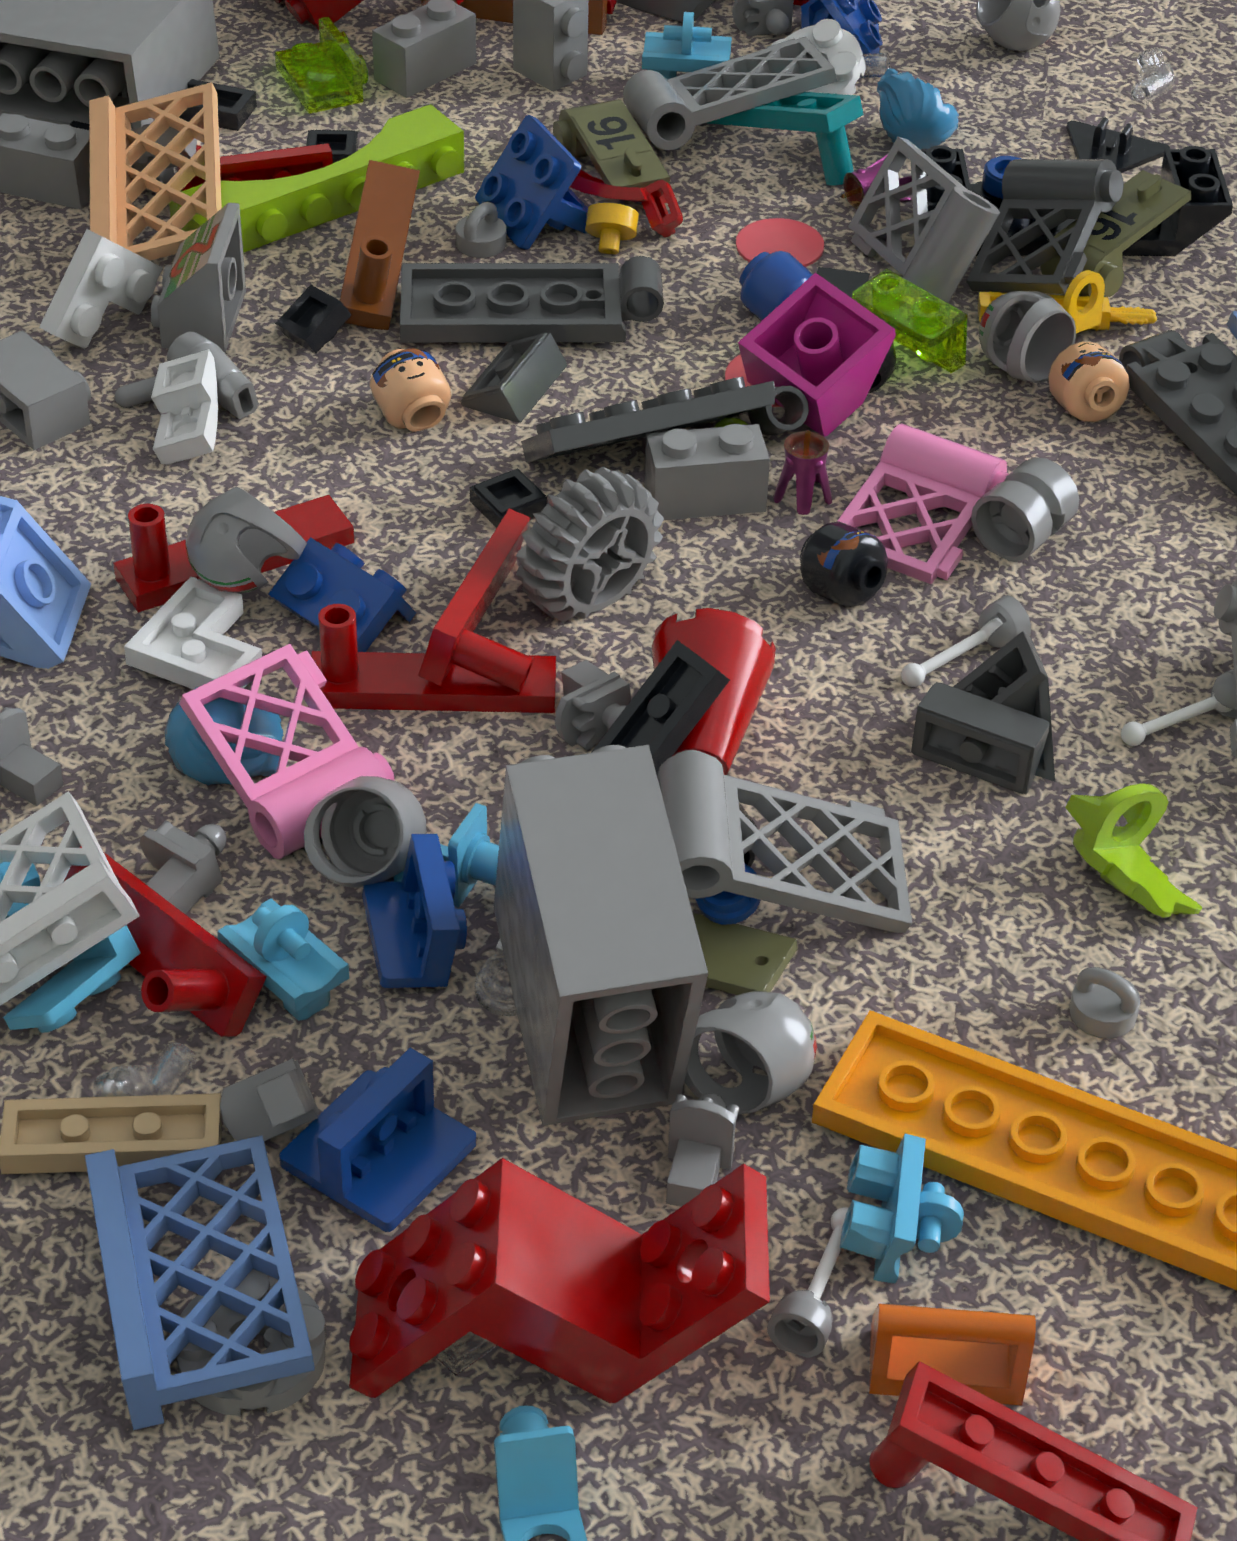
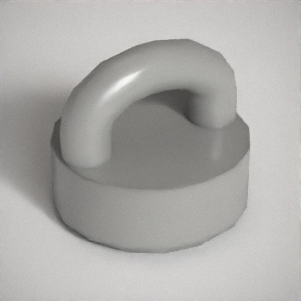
[455,202,506,258]
[1069,967,1141,1038]

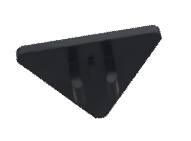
[1066,117,1170,173]

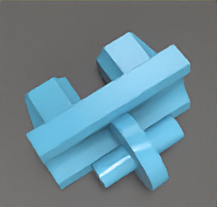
[642,12,732,79]
[217,898,349,1021]
[840,1133,964,1283]

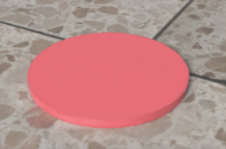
[736,218,824,267]

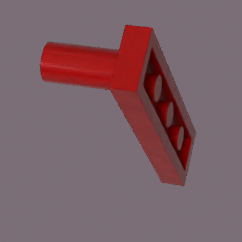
[113,495,355,613]
[418,508,534,692]
[308,604,556,713]
[64,846,267,1037]
[869,1361,1198,1541]

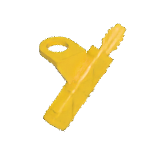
[977,270,1157,334]

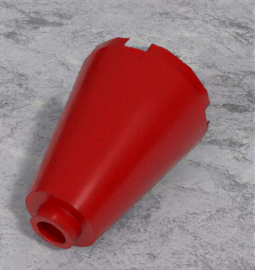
[651,608,776,775]

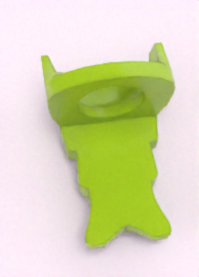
[1065,783,1202,918]

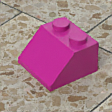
[738,272,896,437]

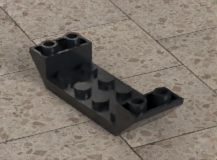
[920,146,1233,256]

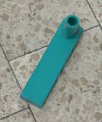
[707,92,864,186]

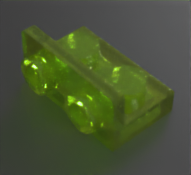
[275,17,368,114]
[852,269,968,373]

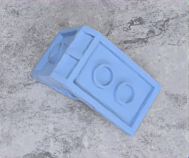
[0,496,91,669]

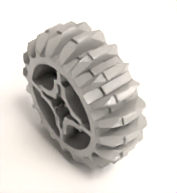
[516,466,664,623]

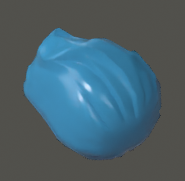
[877,68,959,149]
[164,687,284,785]

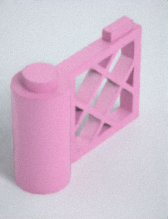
[837,423,1009,584]
[179,644,395,859]

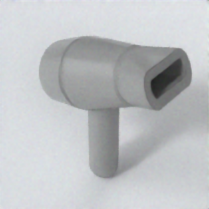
[115,331,259,419]

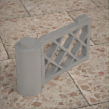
[623,36,837,150]
[658,750,912,933]

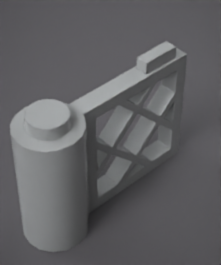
[848,136,1000,309]

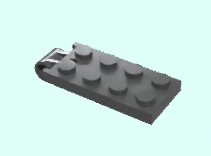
[400,256,664,343]
[1119,330,1237,495]
[521,377,809,463]

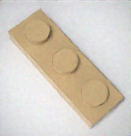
[0,1093,222,1174]

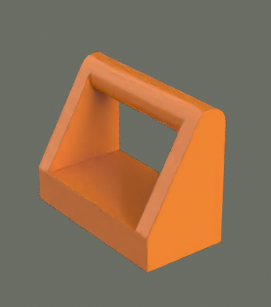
[869,1304,1036,1406]

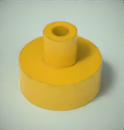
[585,203,639,255]

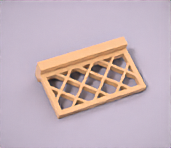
[89,82,222,261]

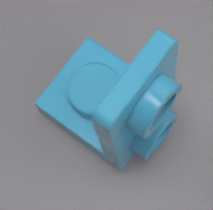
[3,925,141,1033]

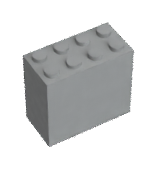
[0,0,220,129]
[494,745,708,1126]

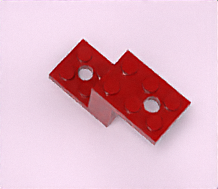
[349,1158,770,1403]

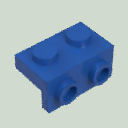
[268,537,416,652]
[362,834,467,988]

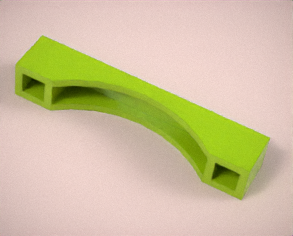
[169,104,464,253]

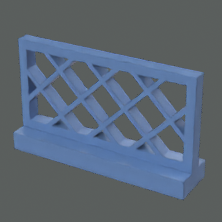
[85,1135,315,1430]

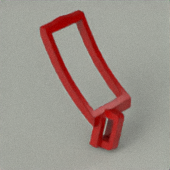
[570,169,683,237]

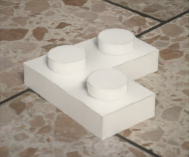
[39,229,163,349]
[124,577,262,689]

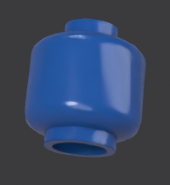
[739,251,813,321]

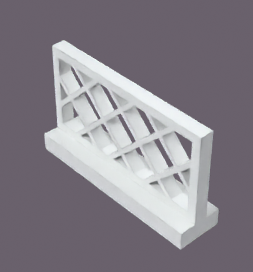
[0,791,140,1006]

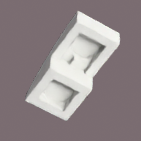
[151,349,218,465]

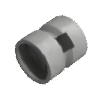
[971,457,1080,562]

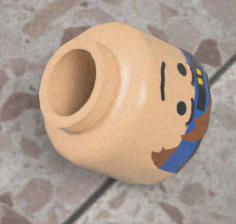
[1048,341,1130,422]
[370,348,452,432]

